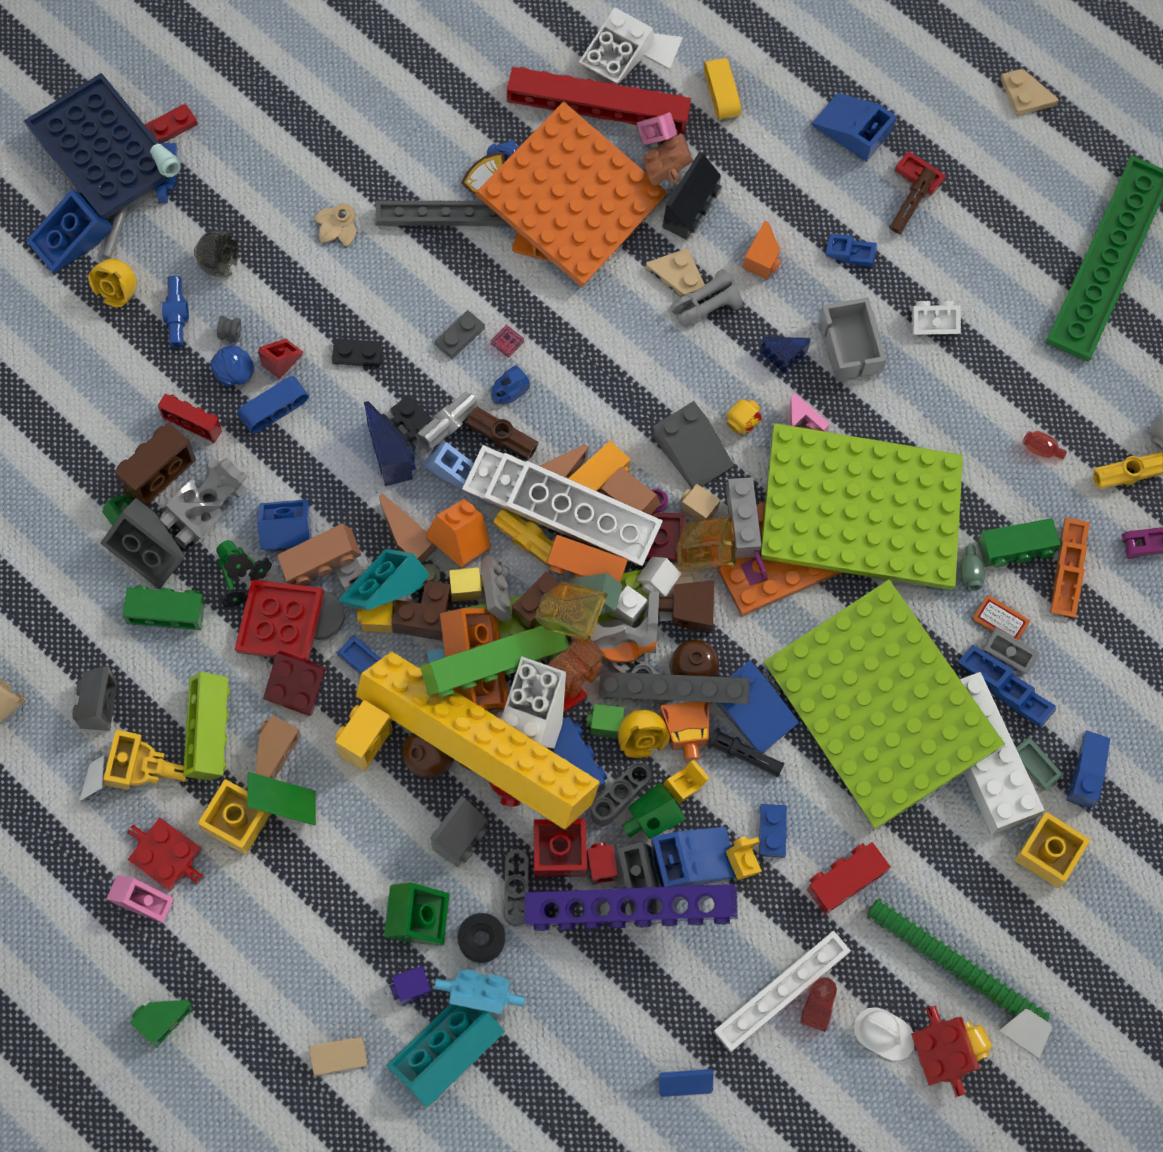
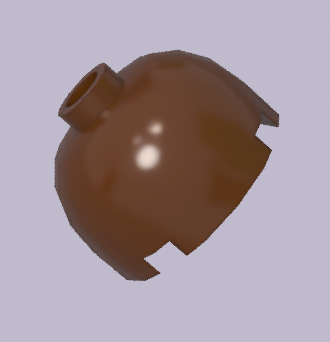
[669,639,720,677]
[402,732,454,778]

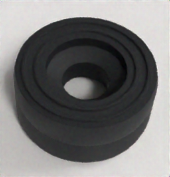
[458,913,505,963]

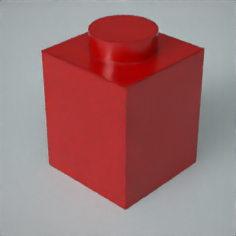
[587,843,618,885]

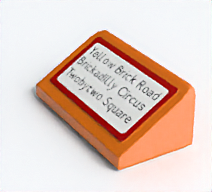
[972,595,1030,640]

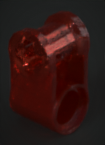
[800,977,837,1032]

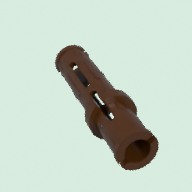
[889,168,936,235]

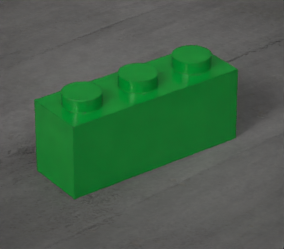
[977,518,1061,568]
[122,585,205,630]

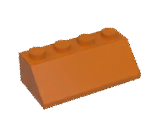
[440,608,508,711]

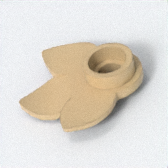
[314,204,357,247]

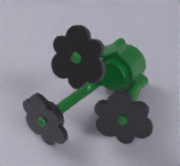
[216,540,272,608]

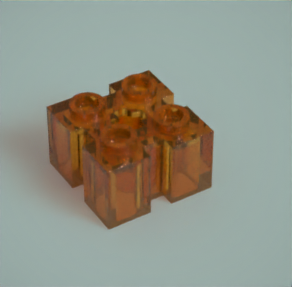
[547,633,605,701]

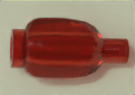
[1022,431,1067,460]

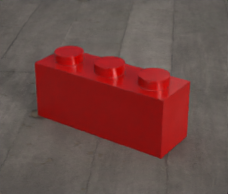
[807,842,891,915]

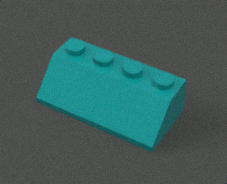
[386,1004,505,1108]

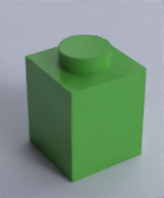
[586,704,624,739]

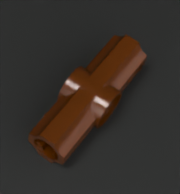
[466,407,539,461]

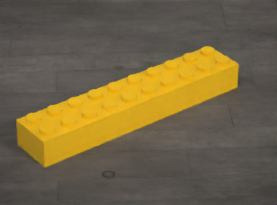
[356,652,600,829]

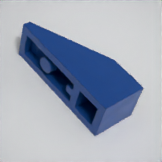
[1066,730,1110,809]

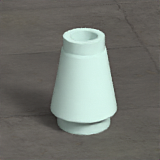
[150,144,181,177]

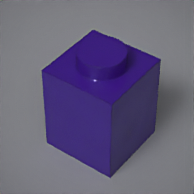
[389,965,432,1006]

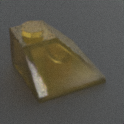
[534,582,608,640]

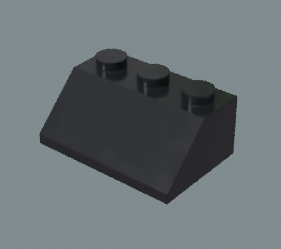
[662,151,722,240]

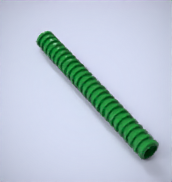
[867,898,1050,1022]

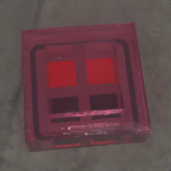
[491,325,524,358]

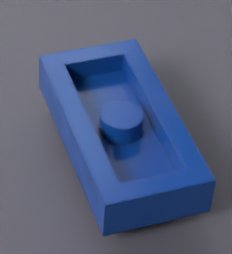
[759,804,787,858]

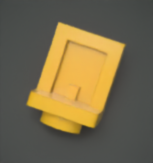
[663,760,709,804]

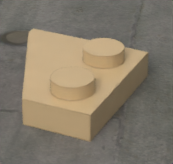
[1000,69,1059,116]
[646,248,705,297]

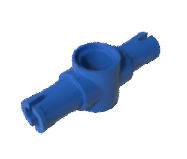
[162,276,189,348]

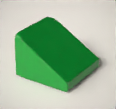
[102,494,132,526]

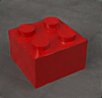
[533,819,587,877]

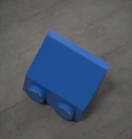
[257,499,311,551]

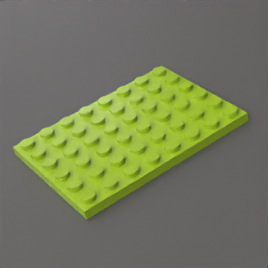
[760,423,963,590]
[763,580,1005,830]

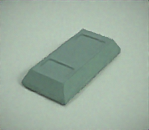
[1016,737,1064,791]

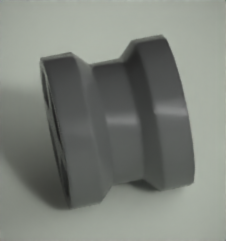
[217,316,241,342]

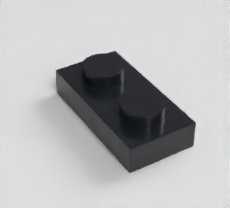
[332,338,382,367]

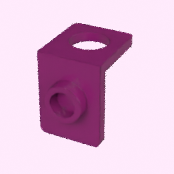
[740,550,768,586]

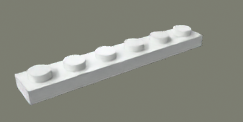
[713,931,851,1053]

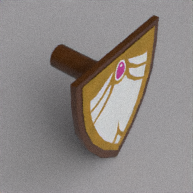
[461,152,505,196]

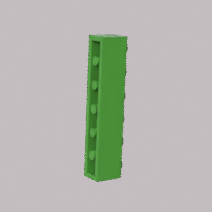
[420,620,570,697]

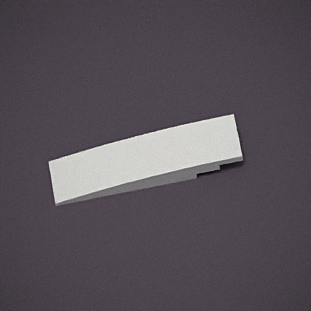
[462,445,663,566]

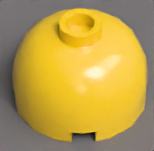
[88,259,137,307]
[617,710,670,758]

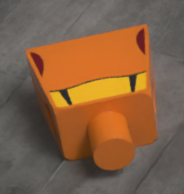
[659,701,709,762]

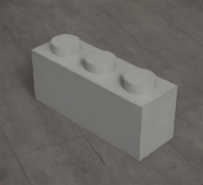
[726,477,762,559]

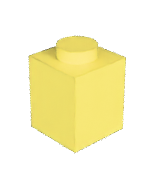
[449,567,484,602]

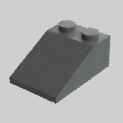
[653,401,734,489]
[100,498,185,589]

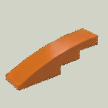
[1050,518,1090,618]

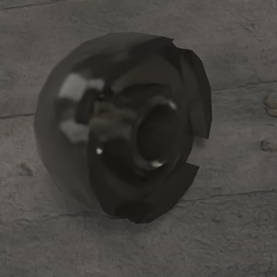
[194,230,239,278]

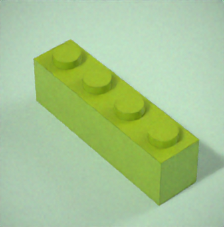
[183,672,230,781]

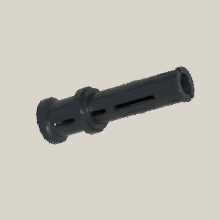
[707,727,785,778]

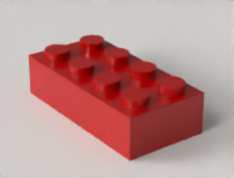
[157,393,222,443]

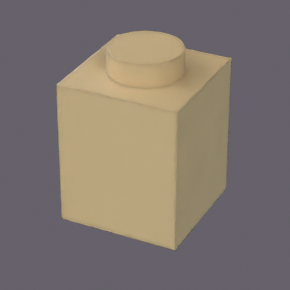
[680,484,720,527]

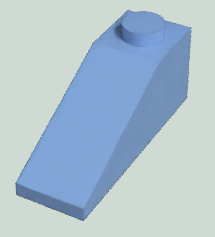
[423,442,492,505]

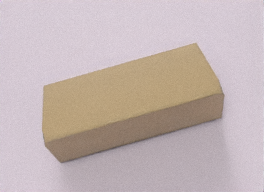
[309,1037,367,1076]

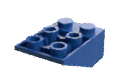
[811,93,897,162]
[651,827,736,887]

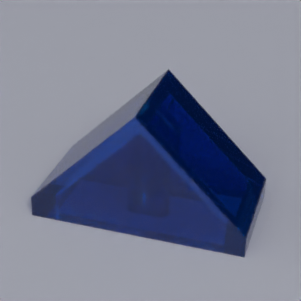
[760,337,811,373]

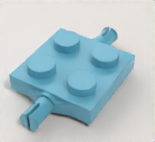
[434,969,526,1014]

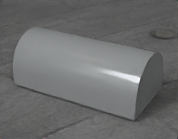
[983,627,1040,674]

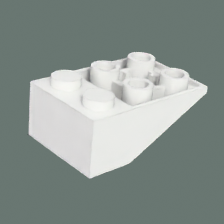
[579,7,654,84]
[501,657,566,748]

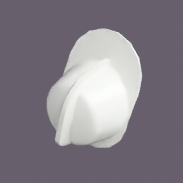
[854,1007,915,1061]

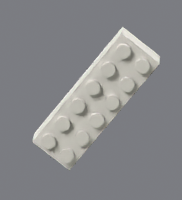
[960,672,1045,835]

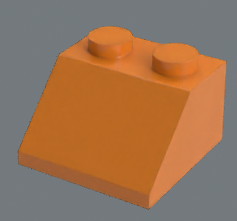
[425,499,491,567]

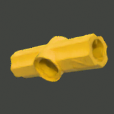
[1092,452,1163,490]
[493,509,553,568]

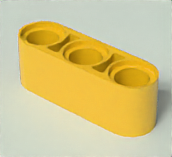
[704,57,741,120]

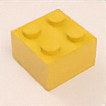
[335,700,393,771]
[197,779,271,855]
[1014,812,1091,889]

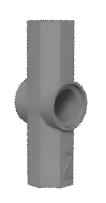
[415,391,479,451]

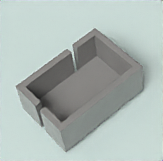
[819,297,886,381]

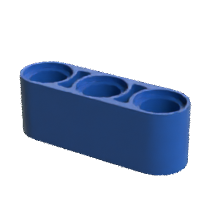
[237,376,309,434]

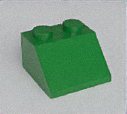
[384,882,450,945]

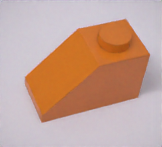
[743,221,781,280]

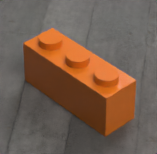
[546,535,628,583]

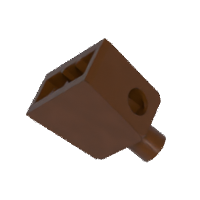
[658,580,714,633]

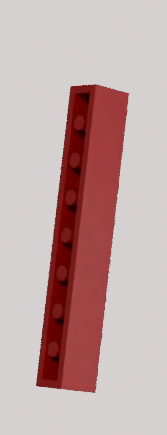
[507,67,691,133]

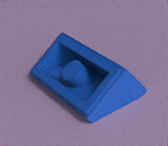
[658,1069,714,1097]

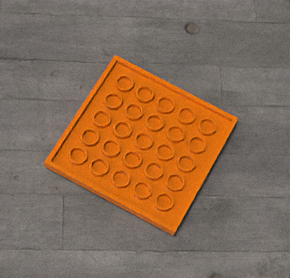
[475,101,668,287]

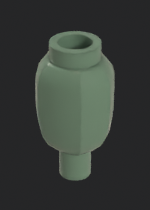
[961,545,985,591]

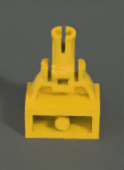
[103,730,186,791]

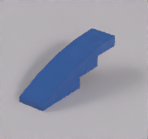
[958,645,1056,728]

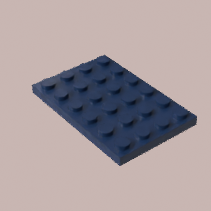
[24,73,181,220]

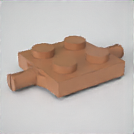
[643,133,693,187]

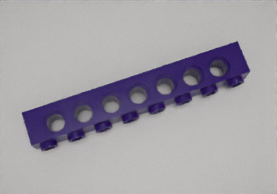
[525,884,738,931]

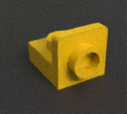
[725,836,762,880]

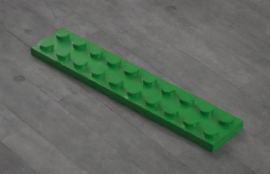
[1045,155,1163,362]

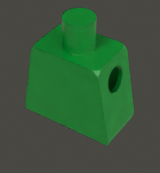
[621,783,686,839]

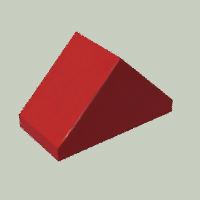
[258,338,303,379]

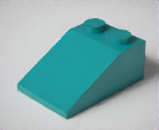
[337,549,430,610]

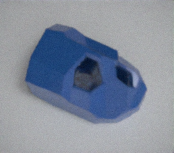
[491,365,530,405]

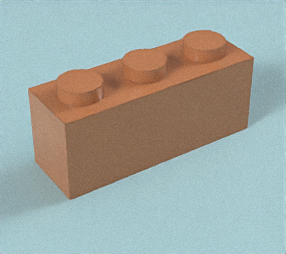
[277,523,361,586]

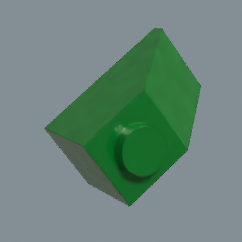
[130,1000,194,1048]

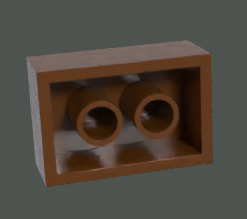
[114,422,196,506]

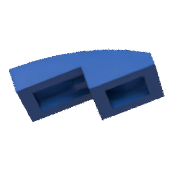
[826,234,878,268]

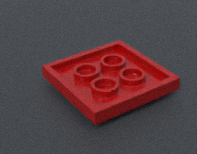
[234,580,325,661]

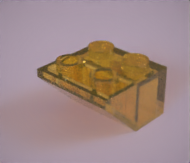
[676,516,736,572]

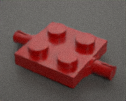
[127,817,204,891]
[911,1005,980,1097]

